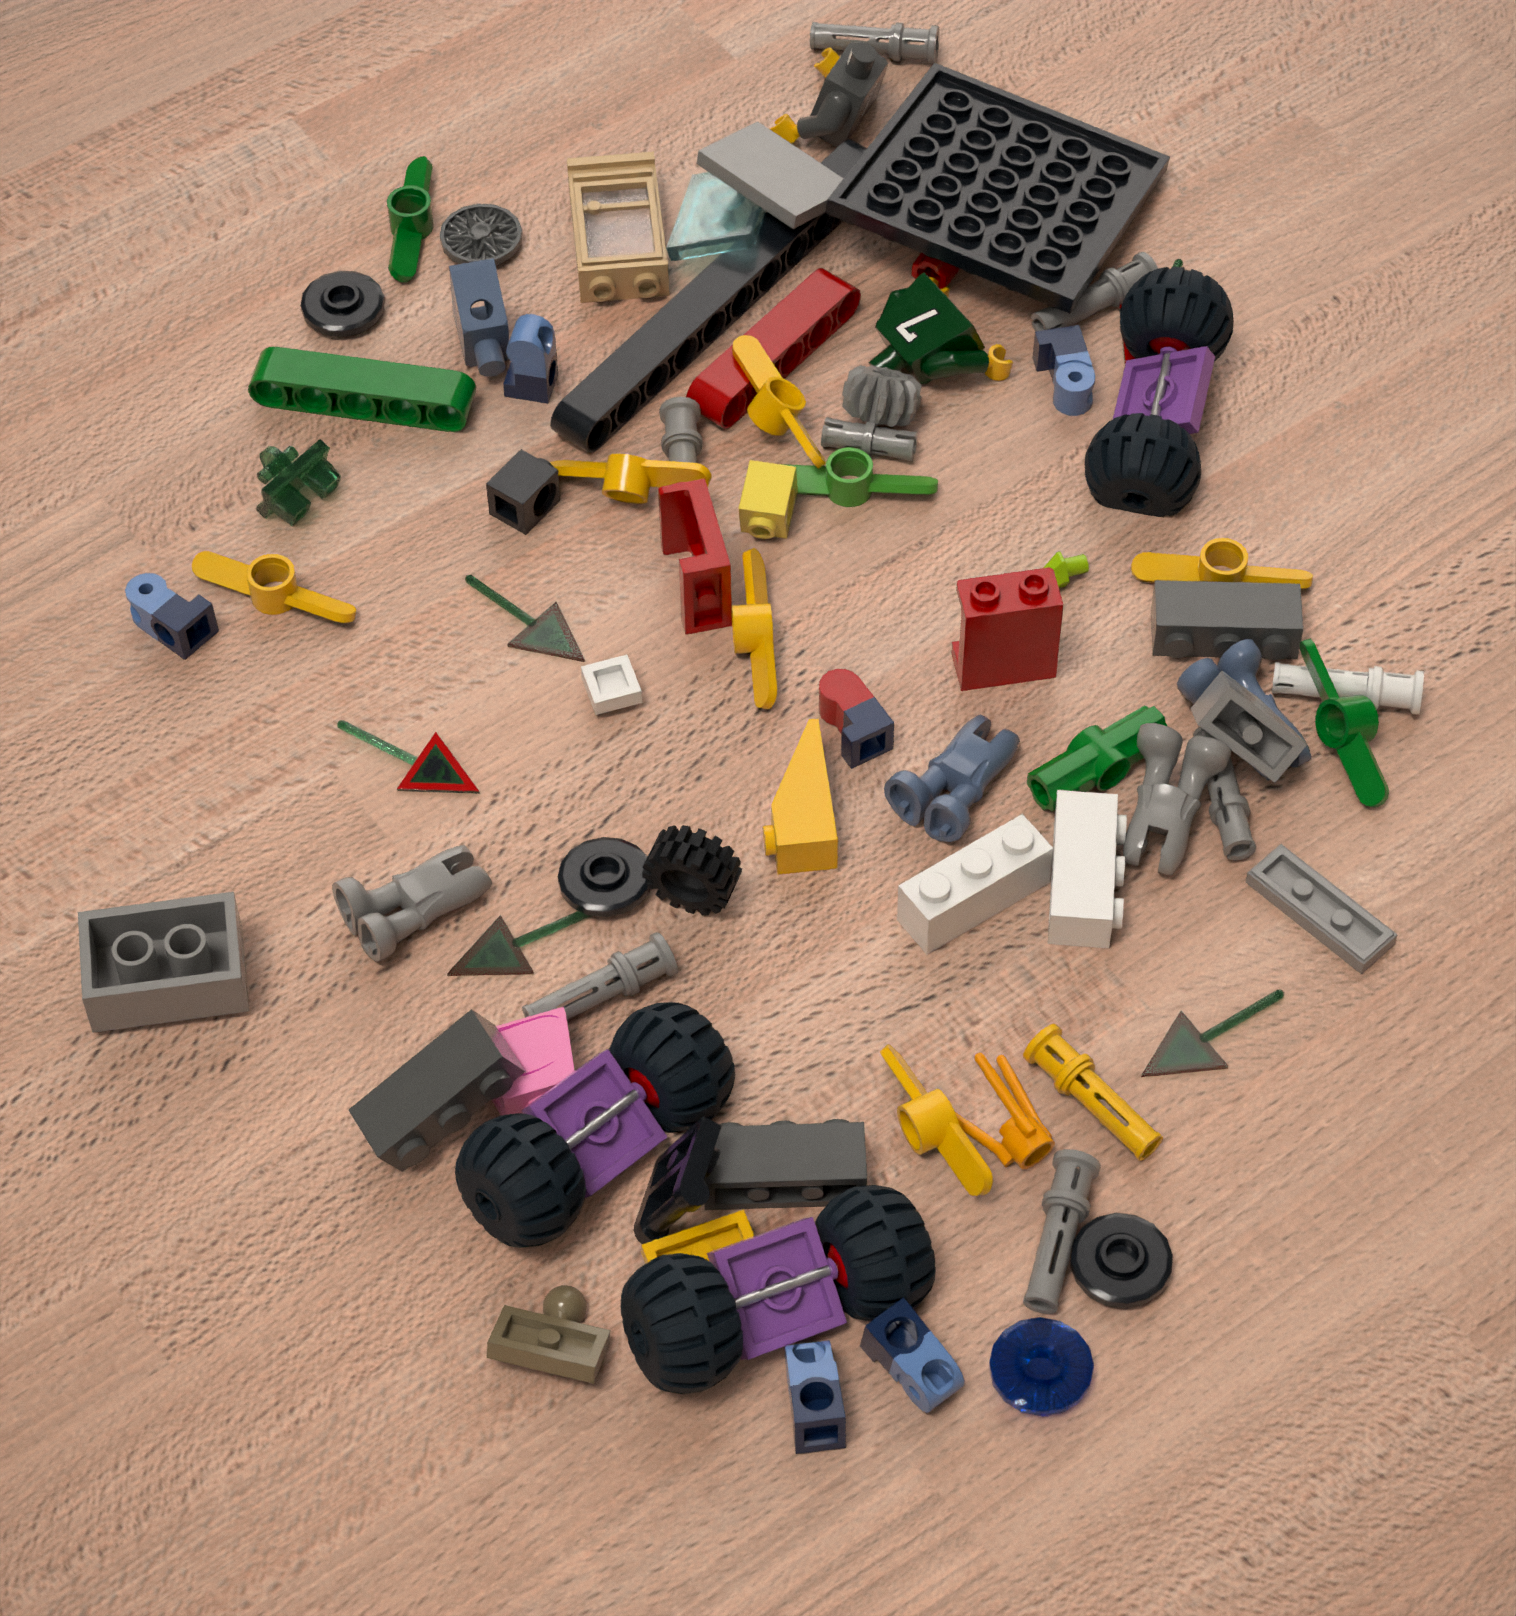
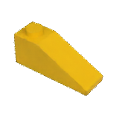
[762,718,838,875]

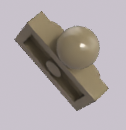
[487,1285,611,1384]

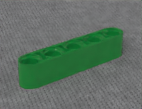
[248,347,477,432]

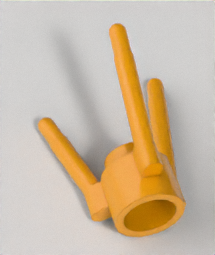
[955,1052,1055,1169]

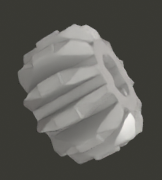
[842,365,922,427]

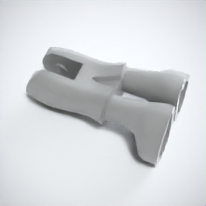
[1123,723,1231,876]
[332,845,492,961]

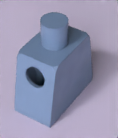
[449,258,509,377]

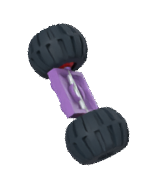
[1085,266,1234,517]
[455,1002,735,1248]
[620,1185,936,1394]

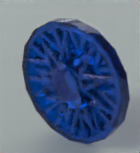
[989,1317,1094,1416]

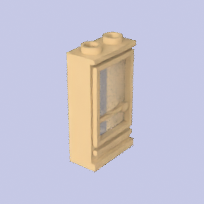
[567,151,669,303]

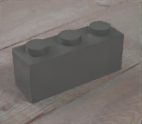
[1151,580,1303,660]
[349,1009,526,1172]
[704,1119,867,1210]

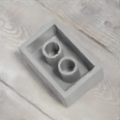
[78,892,249,1033]

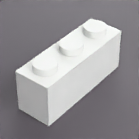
[1048,790,1127,948]
[897,814,1053,955]

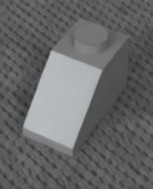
[1190,671,1307,783]

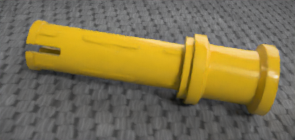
[1023,1024,1163,1161]

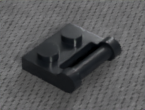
[634,1116,722,1244]

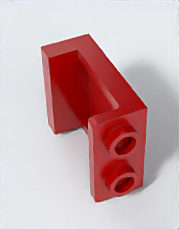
[658,478,732,635]
[951,567,1064,691]

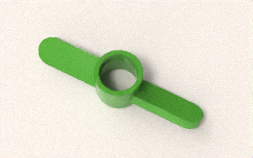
[781,447,938,507]

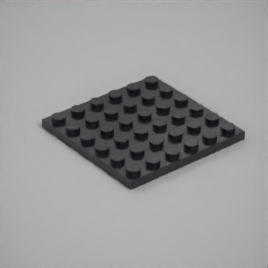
[825,63,1170,314]

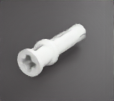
[1272,662,1424,715]

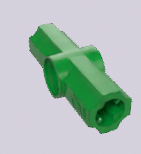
[1027,705,1167,812]

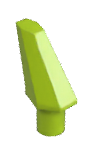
[1043,551,1089,588]

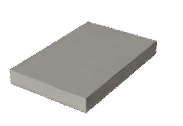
[696,121,844,229]

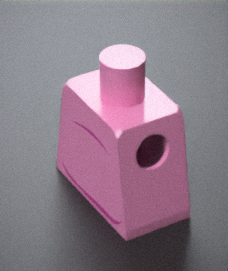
[492,1007,575,1116]

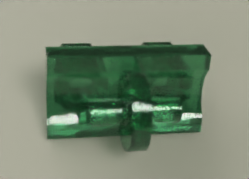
[256,439,341,526]

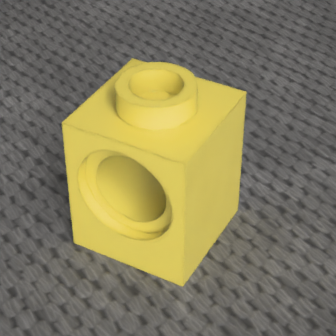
[738,460,798,539]

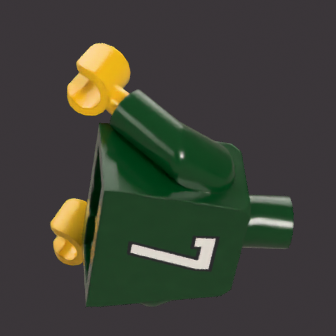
[868,272,1013,384]

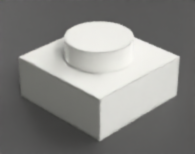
[581,655,642,715]

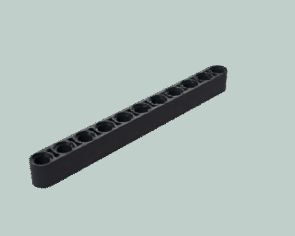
[550,139,867,453]

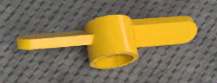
[732,335,826,469]
[550,454,712,504]
[1131,538,1313,588]
[731,548,777,710]
[192,551,356,623]
[880,1044,993,1196]

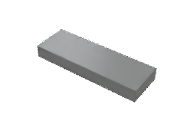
[1245,844,1397,974]

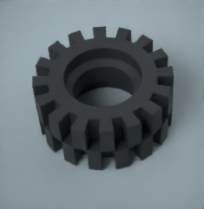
[642,825,742,915]

